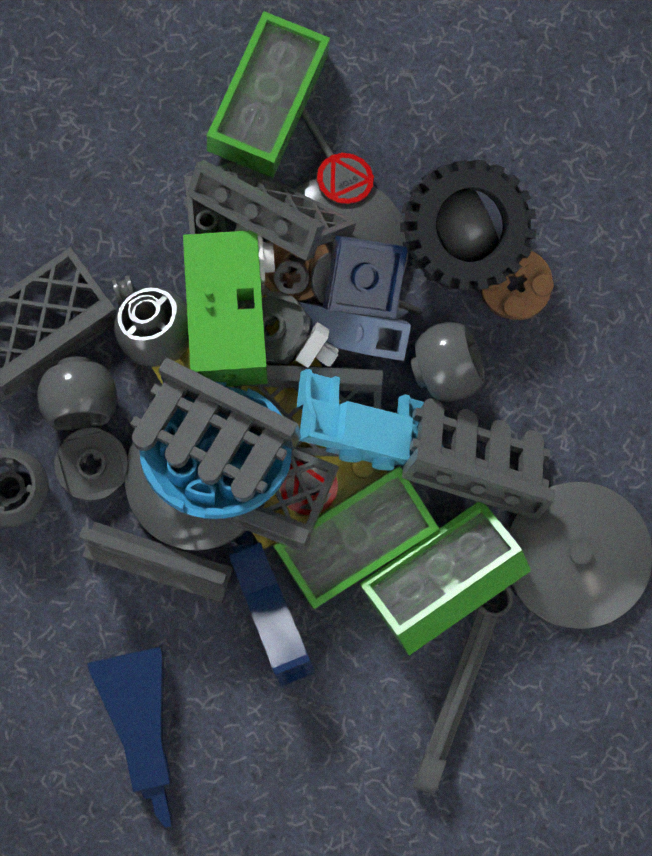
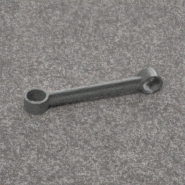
[412,587,513,795]

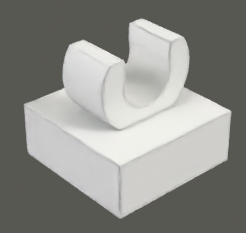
[296,322,339,368]

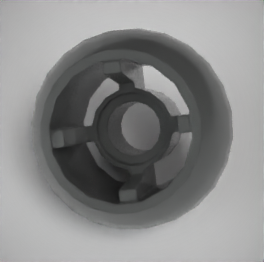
[436,189,499,262]
[114,287,189,367]
[411,322,486,402]
[37,356,118,431]
[0,448,49,528]

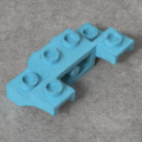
[296,369,443,470]

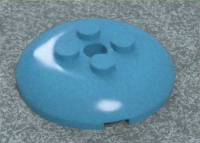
[139,382,292,519]

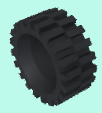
[400,159,537,290]

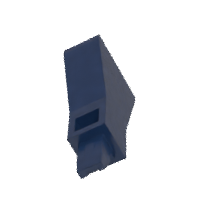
[229,531,315,687]
[87,647,173,828]

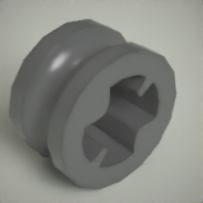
[274,261,310,294]
[112,275,134,307]

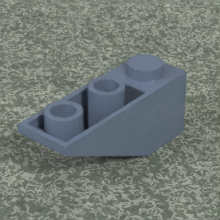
[298,301,411,361]

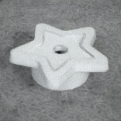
[258,235,275,282]

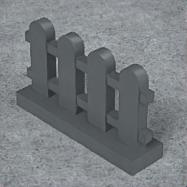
[130,357,301,502]
[402,398,554,520]

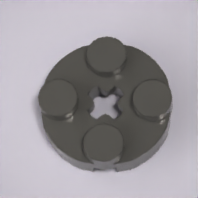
[244,291,311,365]
[54,427,128,502]

